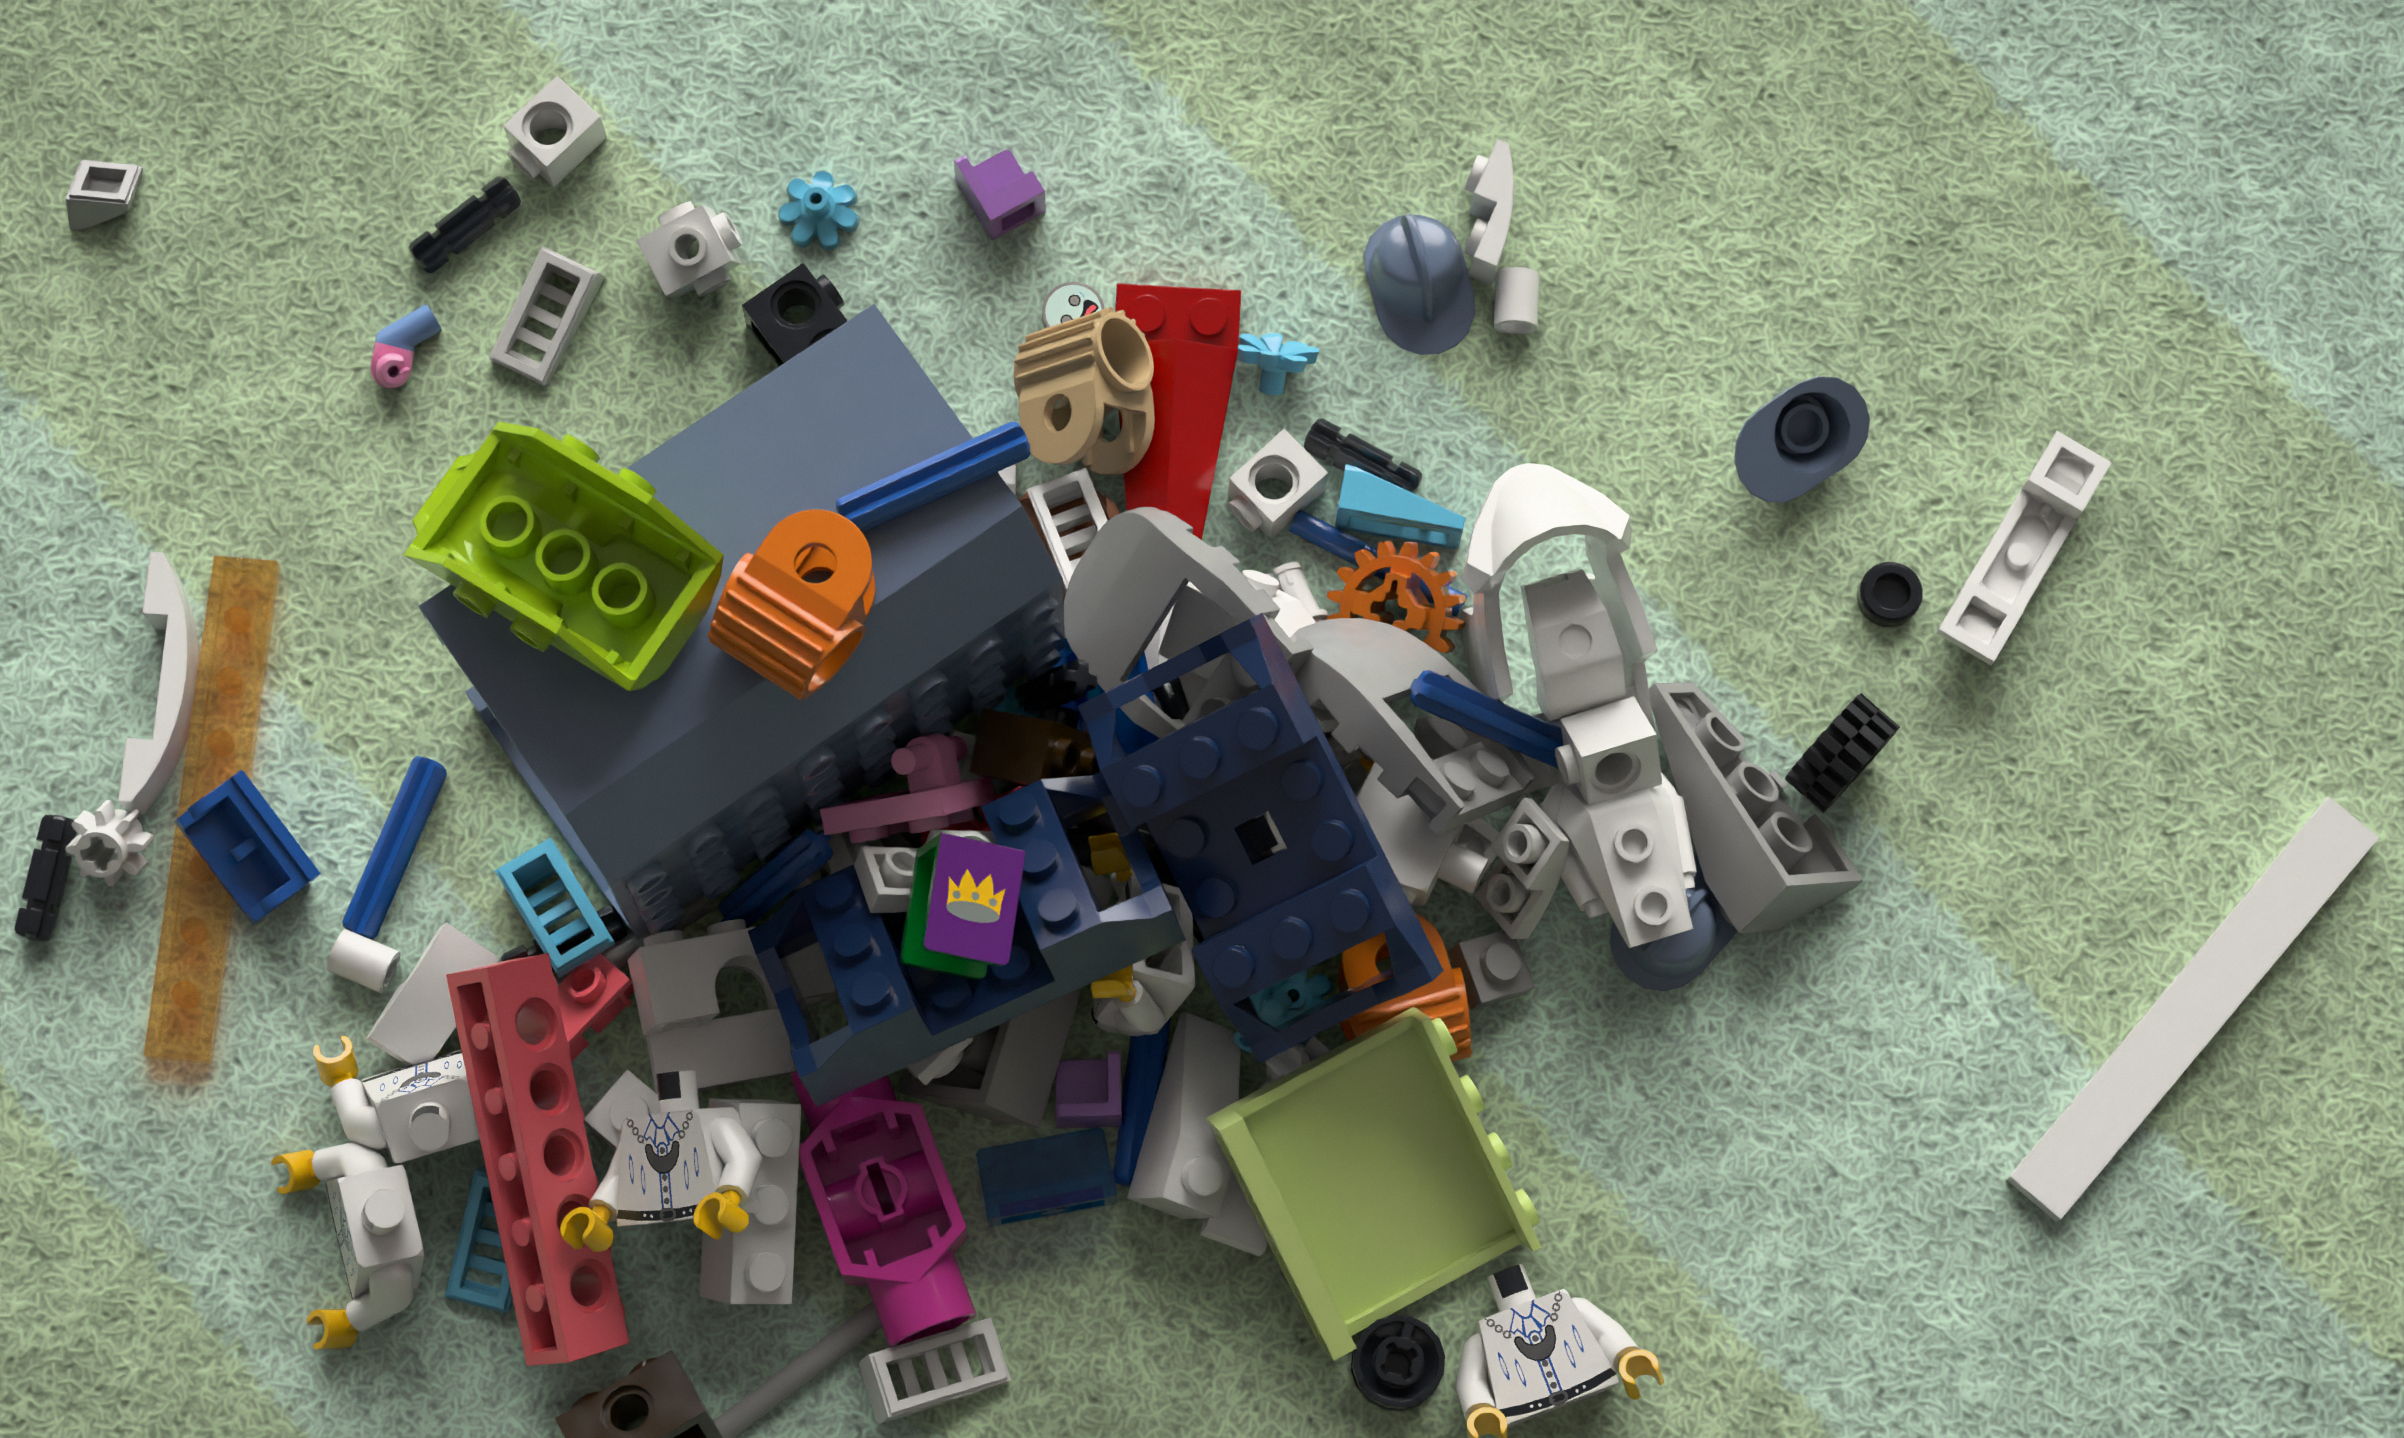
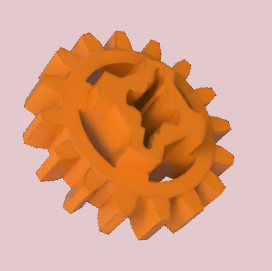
[1326,541,1466,654]

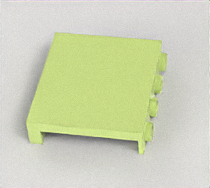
[1206,1007,1542,1361]

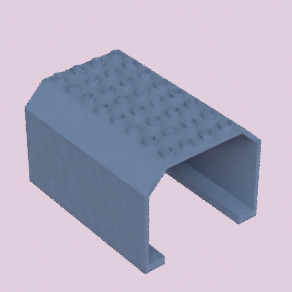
[418,304,1065,939]

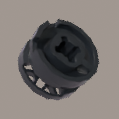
[1351,1315,1445,1412]

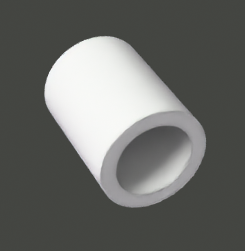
[1494,267,1539,334]
[327,929,401,993]

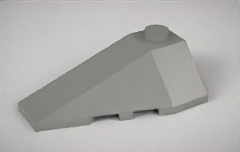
[1649,682,1863,933]

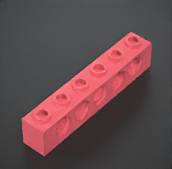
[446,953,629,1366]

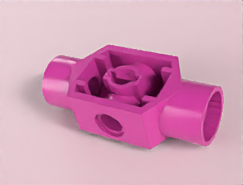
[791,1071,977,1348]

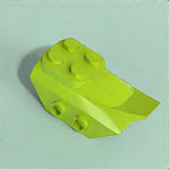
[403,421,724,691]

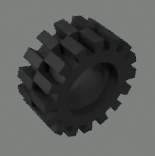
[1785,693,1900,813]

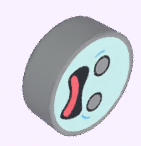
[1042,282,1104,329]

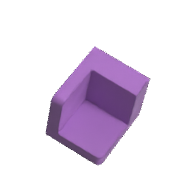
[954,150,1046,241]
[1055,1051,1122,1128]

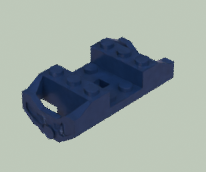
[1077,613,1444,1064]
[748,771,1186,1107]

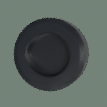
[1857,562,1923,627]

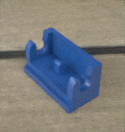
[174,770,321,925]

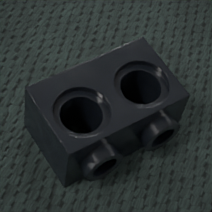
[742,263,848,367]

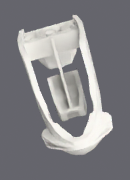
[1461,463,1697,948]

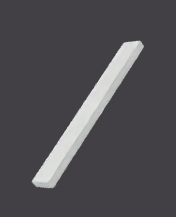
[2006,797,2379,1222]

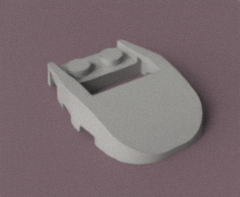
[1064,507,1314,738]
[1290,618,1535,836]

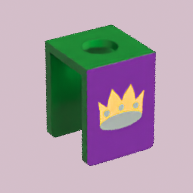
[900,832,1026,980]

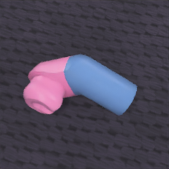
[370,304,442,389]

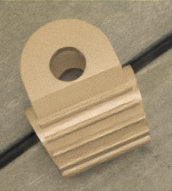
[1013,307,1155,476]

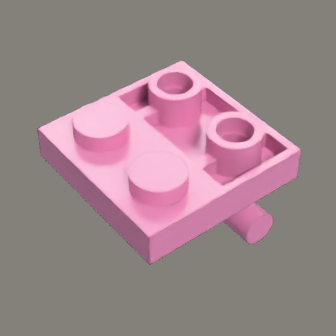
[820,733,995,843]

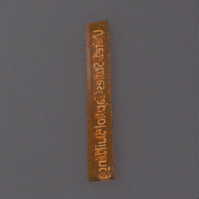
[144,555,280,1064]

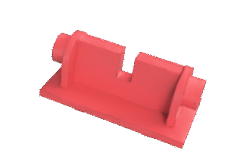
[558,953,634,1062]

